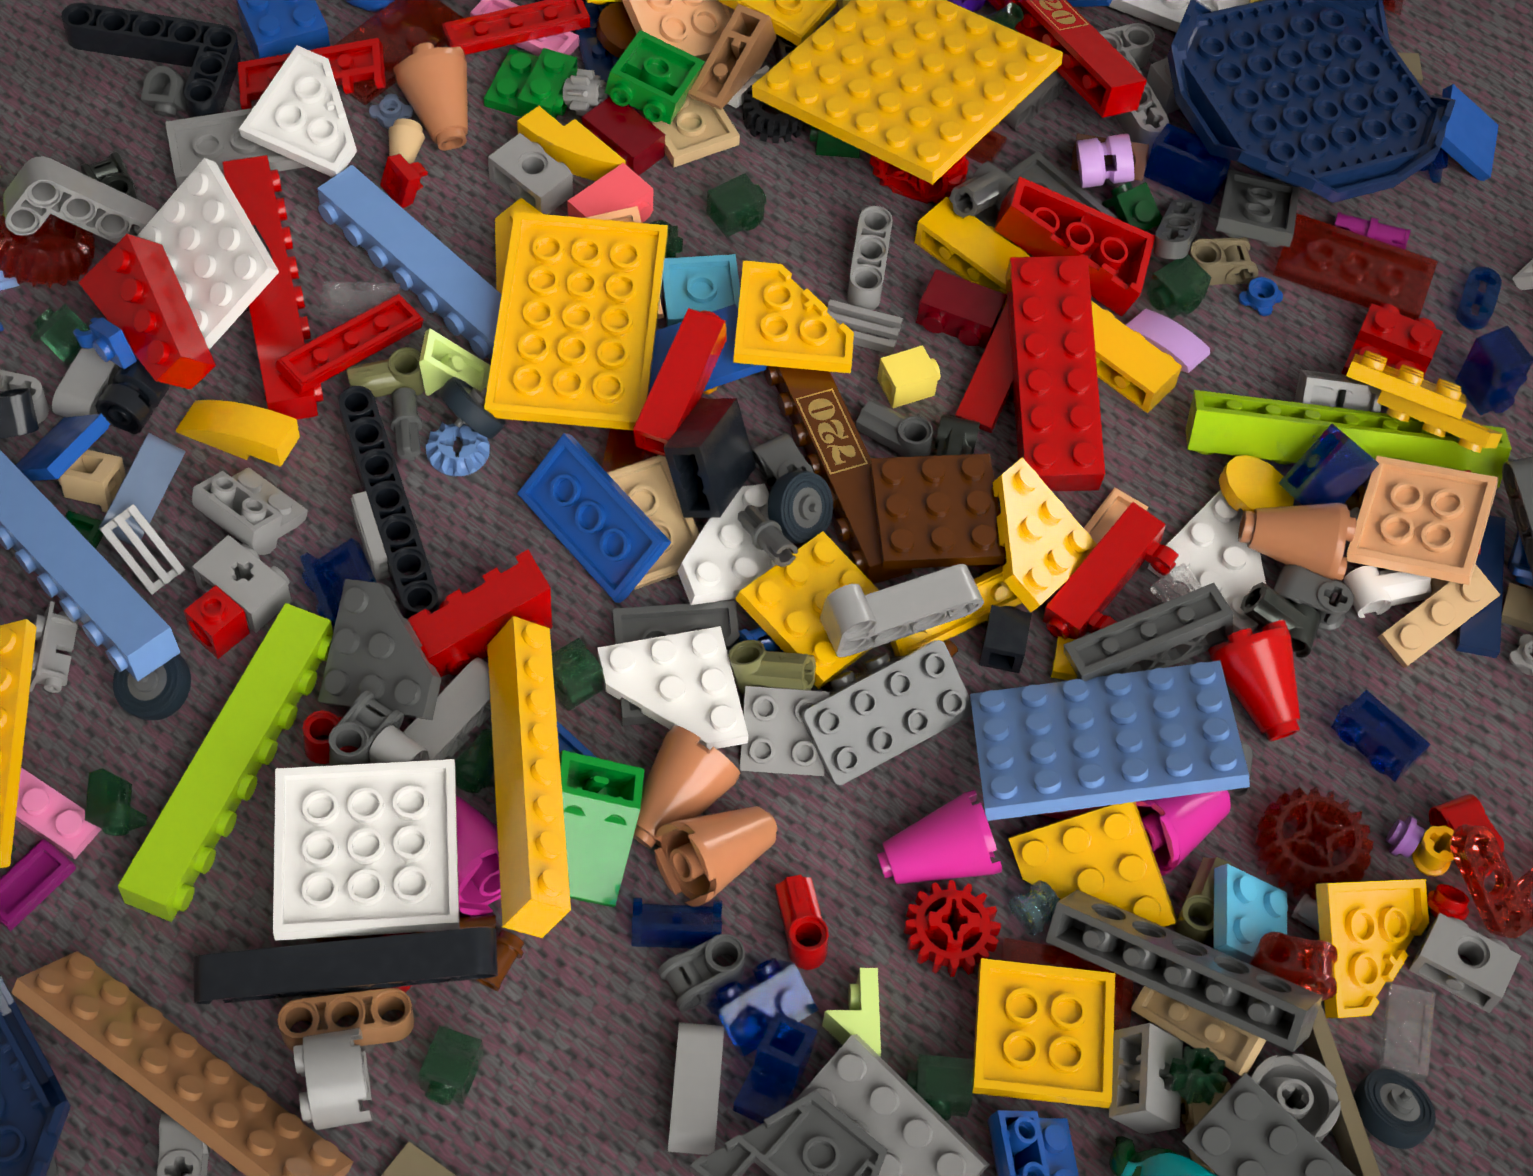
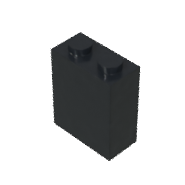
[663,398,756,518]

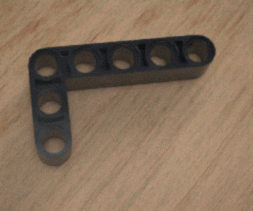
[61,3,241,118]

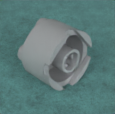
[293,1027,373,1130]
[1251,1053,1341,1143]

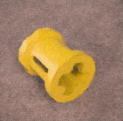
[1412,826,1461,877]

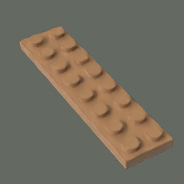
[11,951,353,1176]

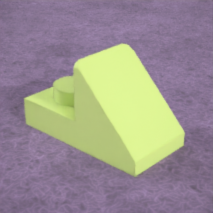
[419,328,491,396]
[822,968,881,1056]

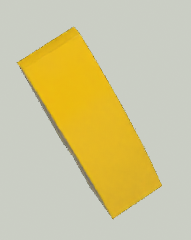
[517,106,626,181]
[176,400,300,467]

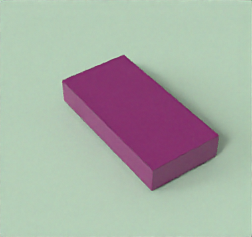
[0,838,77,932]

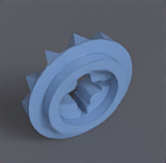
[426,422,490,476]

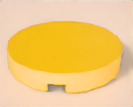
[1219,455,1294,512]

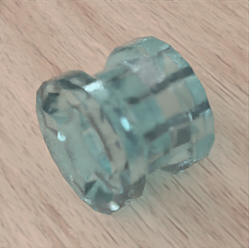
[1009,880,1060,936]

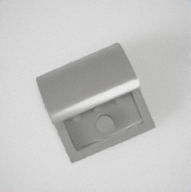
[192,467,308,555]

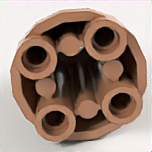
[393,43,468,151]
[1238,503,1356,580]

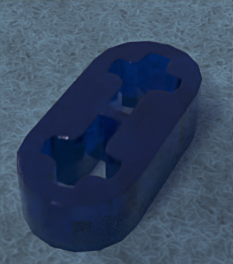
[1456,267,1502,330]

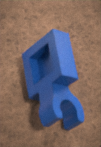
[73,317,137,369]

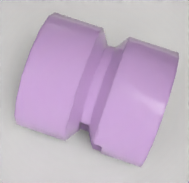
[1076,133,1134,188]

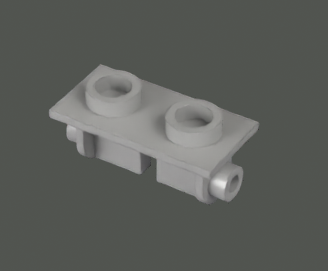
[30,601,78,693]

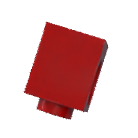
[184,585,250,659]

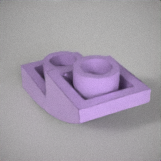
[1126,309,1210,373]

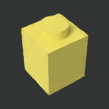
[877,345,941,408]

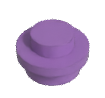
[1386,816,1424,858]

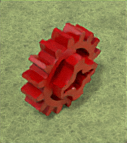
[904,880,1001,977]

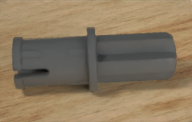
[391,387,423,462]
[738,505,798,567]

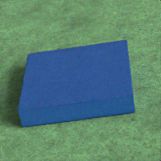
[1441,84,1499,181]
[15,414,110,481]

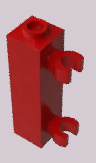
[633,308,727,457]
[1043,502,1179,640]

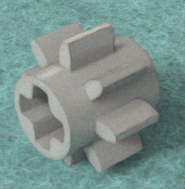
[563,69,607,116]

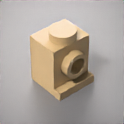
[58,449,126,513]

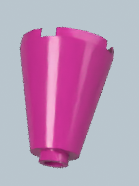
[877,790,1002,884]
[1136,790,1231,876]
[456,796,501,916]

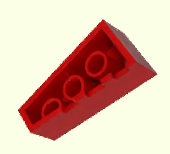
[994,176,1155,317]
[78,234,216,390]
[408,549,552,677]

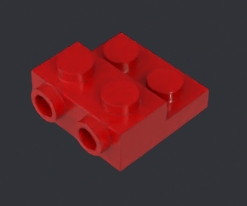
[1342,303,1443,378]

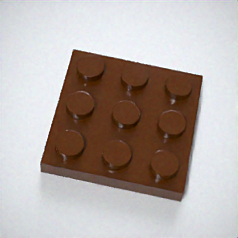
[869,453,1006,570]

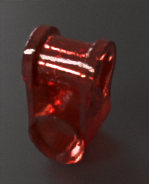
[1249,932,1338,1000]

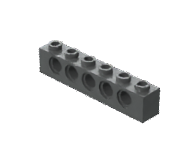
[1045,890,1323,1052]

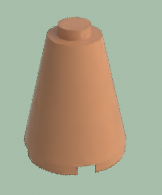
[633,725,741,849]
[655,806,777,907]

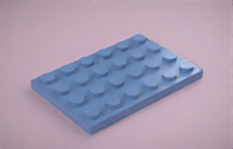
[970,661,1250,821]

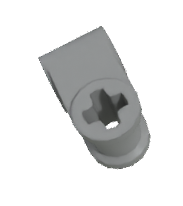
[157,1112,211,1176]

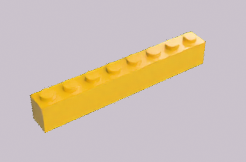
[914,197,1182,413]
[487,616,571,938]

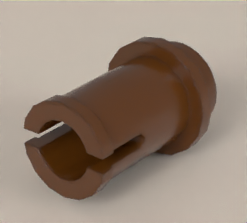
[475,930,524,991]

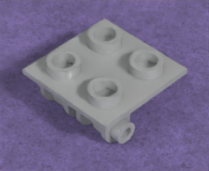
[740,686,830,776]

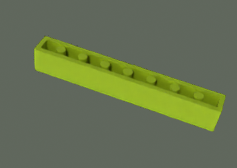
[1185,390,1512,488]
[118,603,333,922]

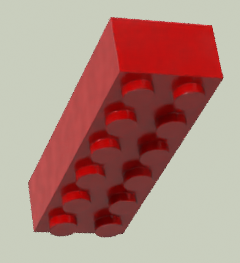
[1005,255,1105,491]

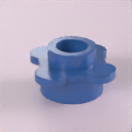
[1238,277,1283,316]

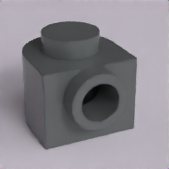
[141,66,187,117]

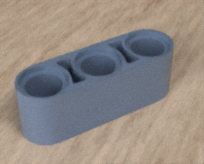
[98,432,186,547]

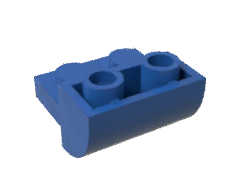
[987,1110,1079,1176]

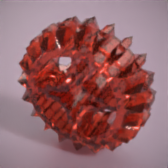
[0,212,95,288]
[1255,786,1374,899]

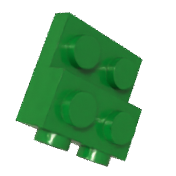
[604,30,705,125]
[484,48,579,119]

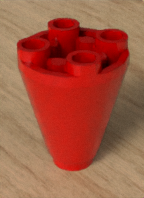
[1208,620,1300,742]

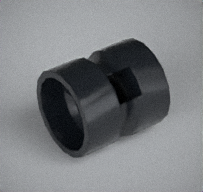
[95,359,170,434]

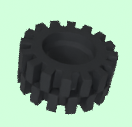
[743,85,806,144]

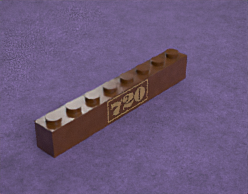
[764,366,912,584]

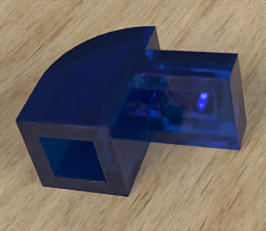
[733,1011,818,1124]

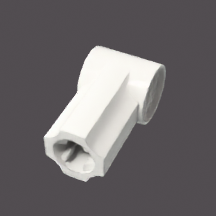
[1343,565,1432,618]

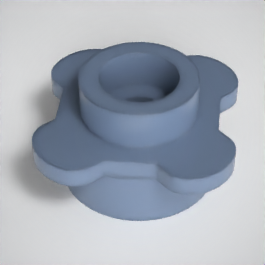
[369,94,413,129]

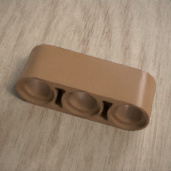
[278,988,415,1051]

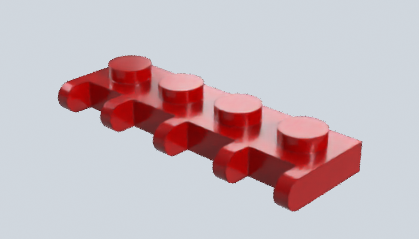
[238,38,386,110]

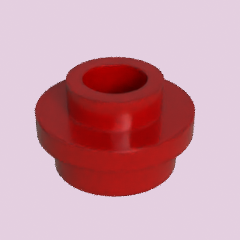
[1427,884,1470,921]

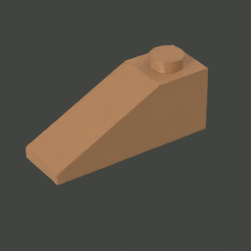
[688,4,777,110]

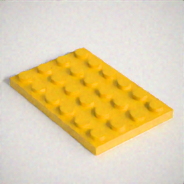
[484,212,668,430]

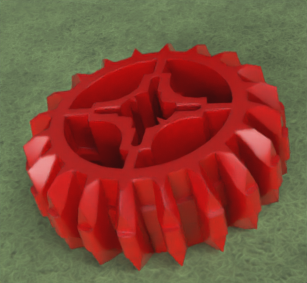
[869,153,970,204]

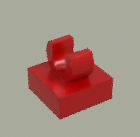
[380,154,428,208]

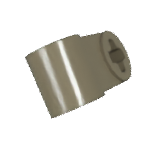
[1182,237,1259,286]

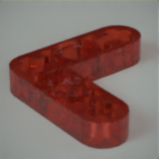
[1450,824,1533,938]

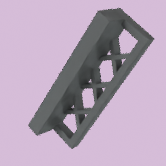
[1064,582,1233,681]

